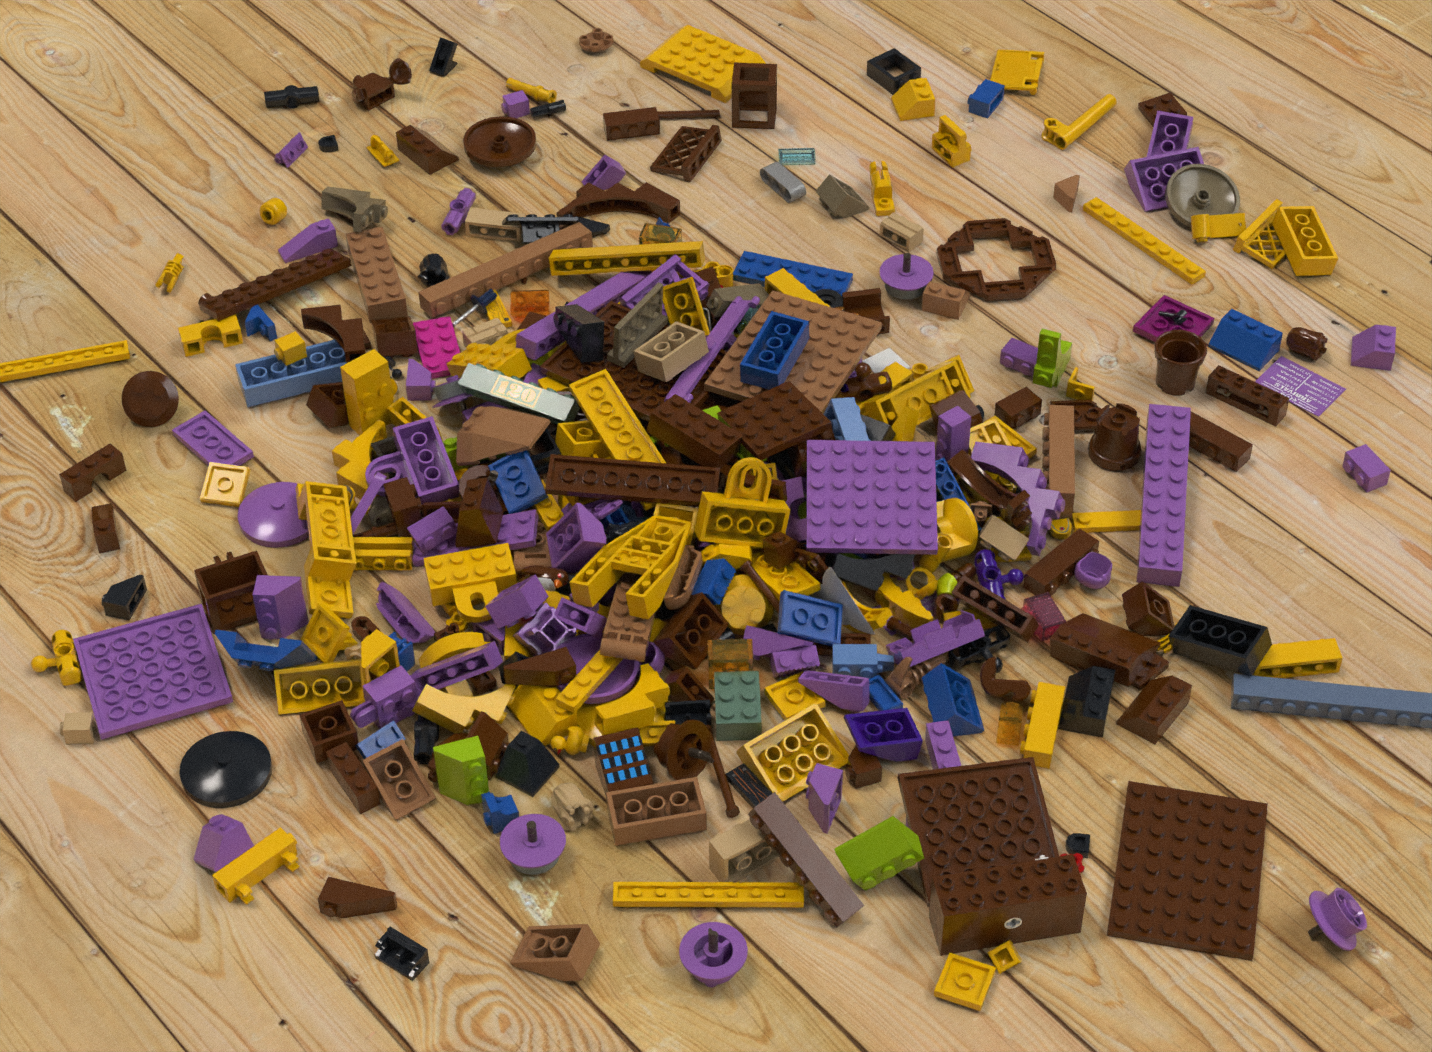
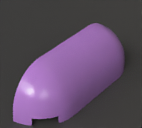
[376,582,435,643]

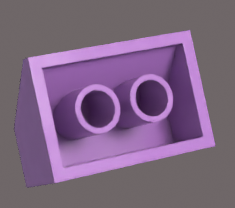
[546,503,606,574]
[253,575,309,639]

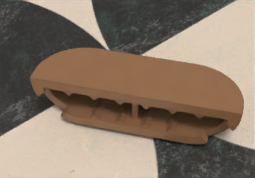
[664,545,703,610]

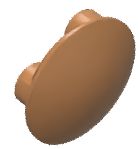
[579,28,614,52]

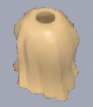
[551,783,594,831]

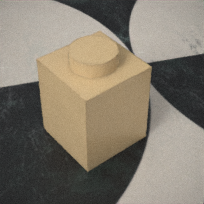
[60,712,97,745]

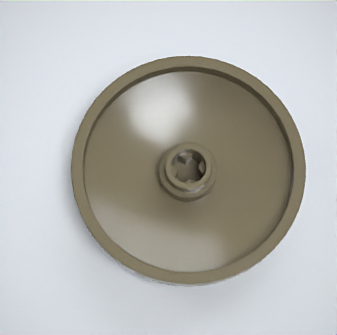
[1165,164,1240,228]

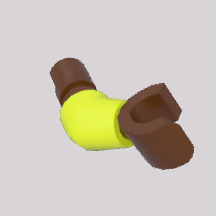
[932,562,976,621]

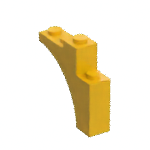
[332,419,387,500]

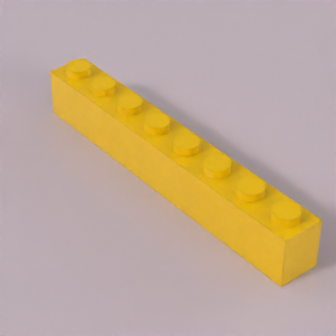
[549,241,705,276]

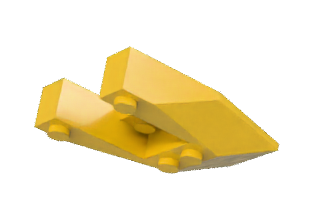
[569,515,692,619]

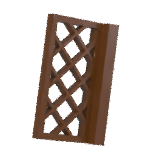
[650,125,722,182]

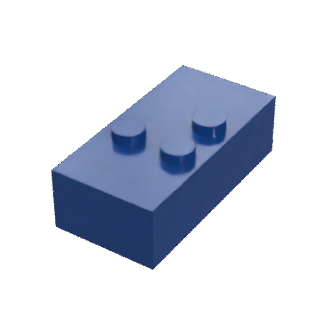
[740,311,809,390]

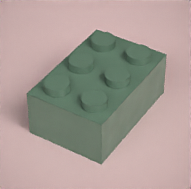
[714,671,762,741]

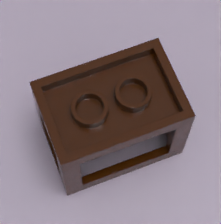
[731,62,777,129]
[194,550,268,634]

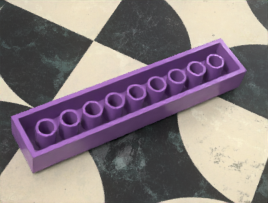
[1136,404,1191,587]

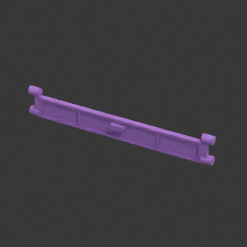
[664,296,760,403]

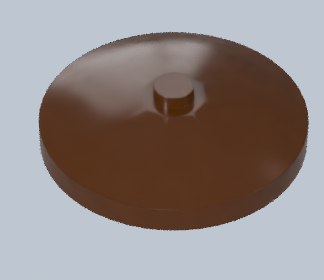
[463,116,536,167]

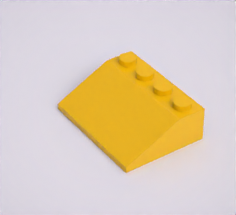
[736,703,849,802]

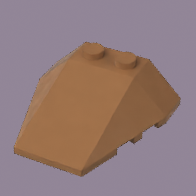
[456,406,551,466]

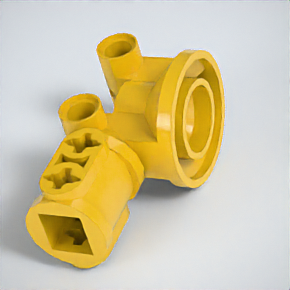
[919,498,978,573]

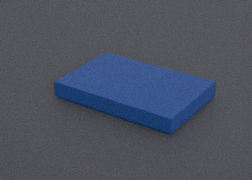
[488,450,548,514]
[777,590,843,646]

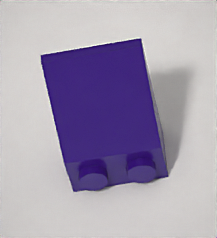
[844,708,923,762]

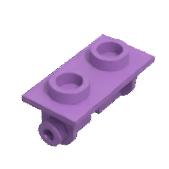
[274,132,308,168]

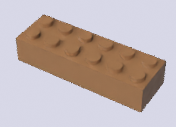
[346,227,408,323]
[1042,405,1075,523]

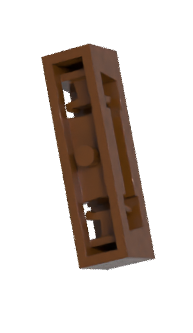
[1206,365,1289,427]

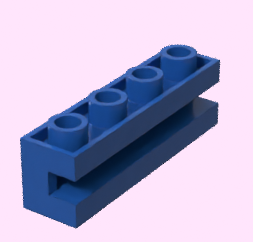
[935,458,982,534]

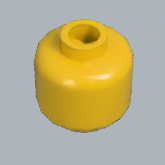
[259,198,287,225]

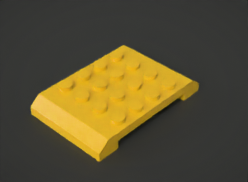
[640,25,766,104]

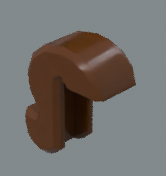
[980,657,1031,701]

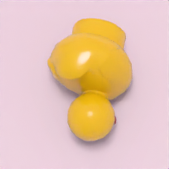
[551,726,590,755]

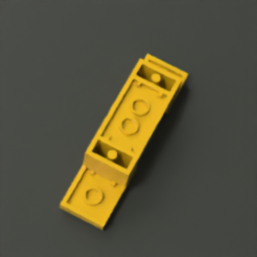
[858,355,974,426]
[295,481,356,618]

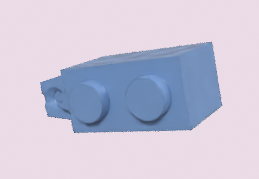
[832,644,894,679]

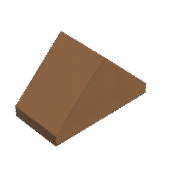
[1053,175,1080,213]

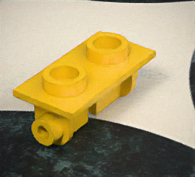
[366,135,400,167]

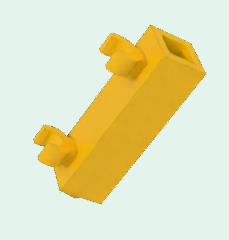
[212,827,300,905]

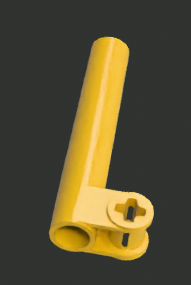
[1041,94,1117,150]

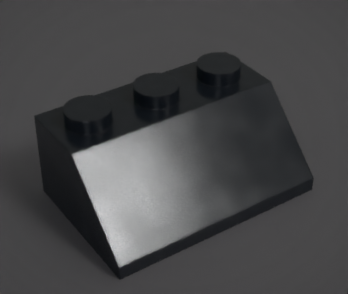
[1058,666,1115,737]

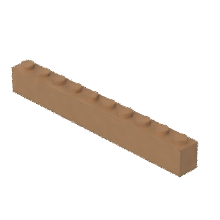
[418,222,593,318]

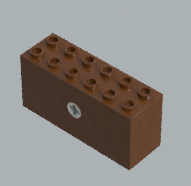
[929,854,1087,956]

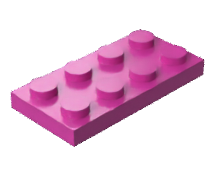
[413,316,460,379]

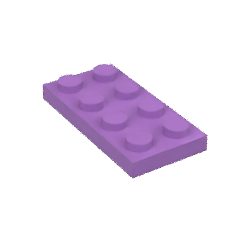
[172,411,254,466]

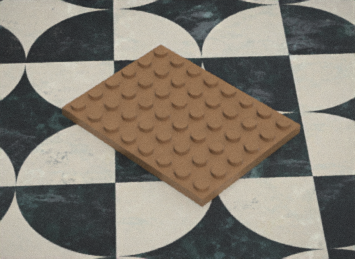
[704,290,882,414]

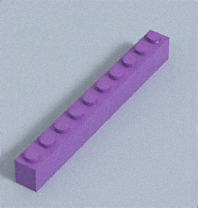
[516,270,652,360]

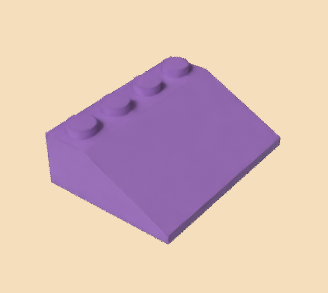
[1124,147,1204,212]

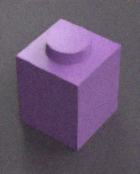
[501,90,530,118]

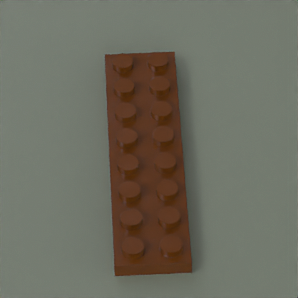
[199,249,352,321]
[545,454,720,507]

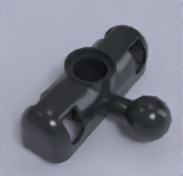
[949,626,1011,673]

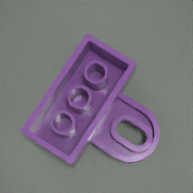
[365,416,459,504]

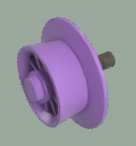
[1308,888,1367,951]

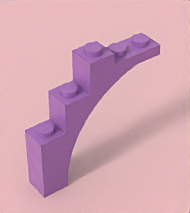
[971,442,1065,556]

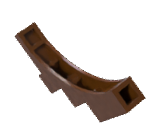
[557,182,680,226]
[947,449,1032,530]

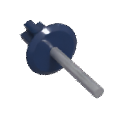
[452,289,497,327]

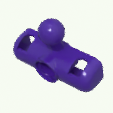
[974,549,1024,600]

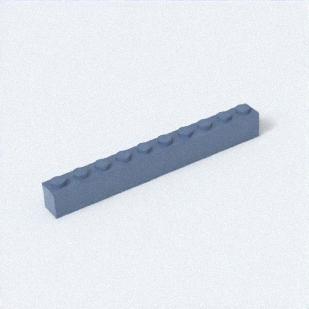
[1231,674,1432,728]

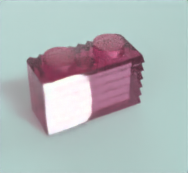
[1021,592,1066,641]

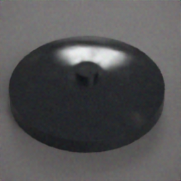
[179,731,272,808]

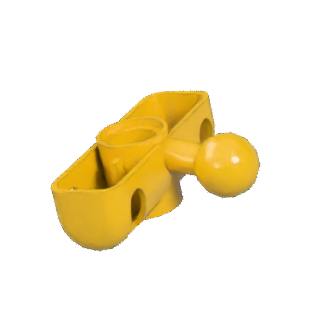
[31,629,82,686]

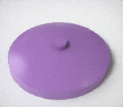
[238,482,309,548]
[557,633,639,704]

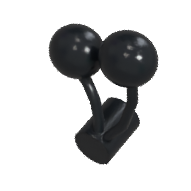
[385,356,402,379]

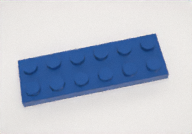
[733,251,853,296]

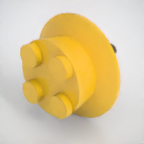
[714,574,774,635]

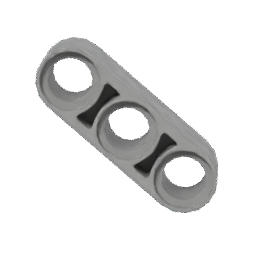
[760,162,806,203]

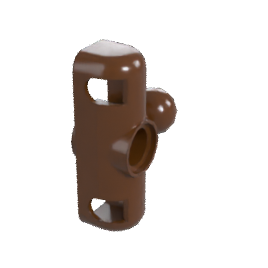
[839,363,892,402]

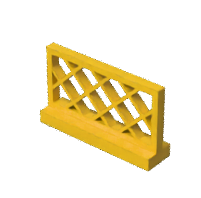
[1233,199,1286,269]

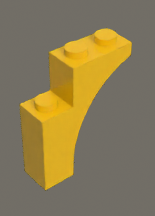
[594,663,670,735]
[412,684,516,733]

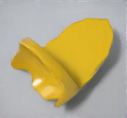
[905,567,938,600]

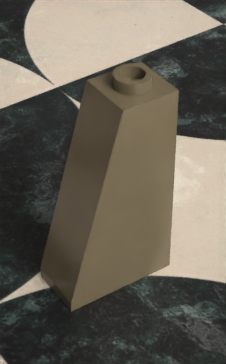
[706,283,769,320]

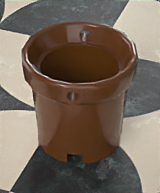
[1154,330,1207,396]
[1088,403,1141,471]

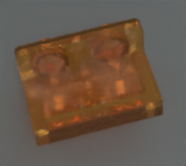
[510,290,550,318]

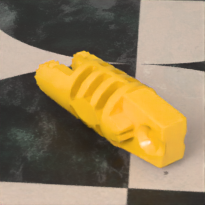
[155,253,184,293]

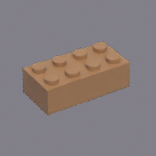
[606,777,707,846]

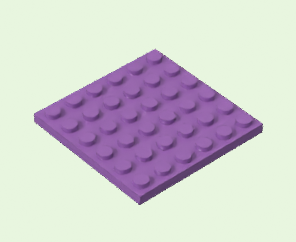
[806,440,938,555]
[73,604,233,740]

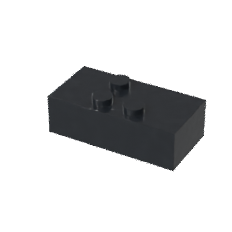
[1168,605,1272,676]

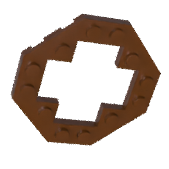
[936,218,1056,301]

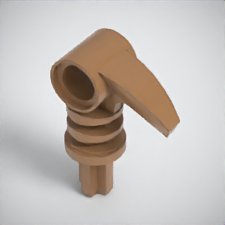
[886,654,946,699]

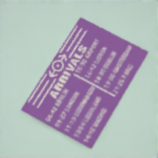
[1255,356,1346,417]

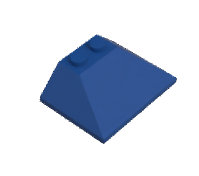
[215,630,317,671]

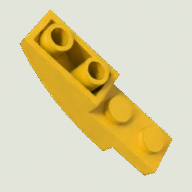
[875,573,933,628]

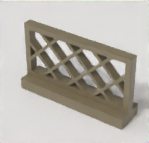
[607,282,668,368]

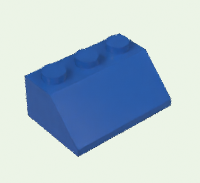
[1208,309,1283,371]
[922,663,984,737]

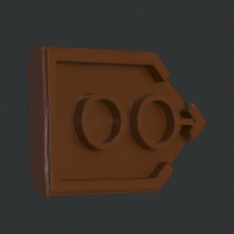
[1050,400,1101,431]

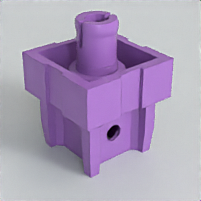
[513,603,577,656]

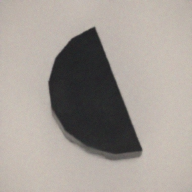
[576,216,610,238]

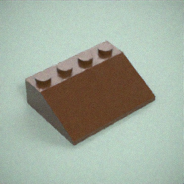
[1050,613,1161,687]

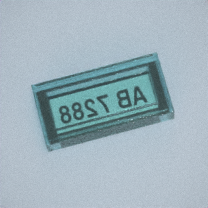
[778,148,816,165]

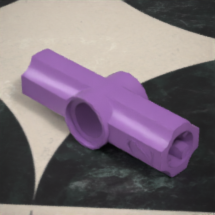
[441,188,476,235]

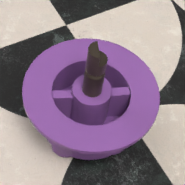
[679,922,748,987]

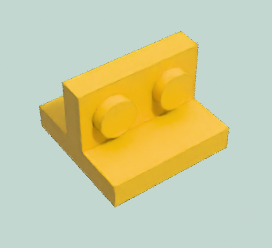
[300,603,358,663]

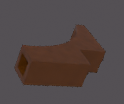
[301,305,366,364]

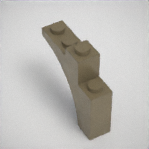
[321,187,388,232]

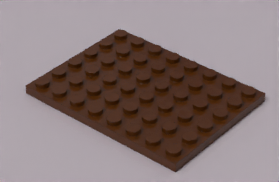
[540,301,727,422]
[1107,781,1268,961]

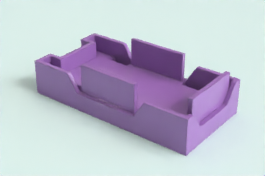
[886,610,985,667]

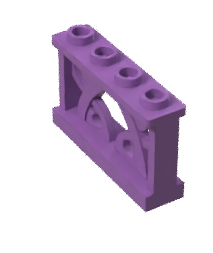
[620,254,709,316]

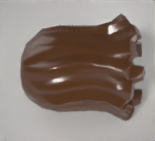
[1286,327,1328,361]

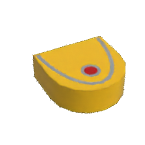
[1049,518,1072,539]

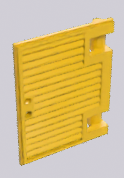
[990,49,1045,95]

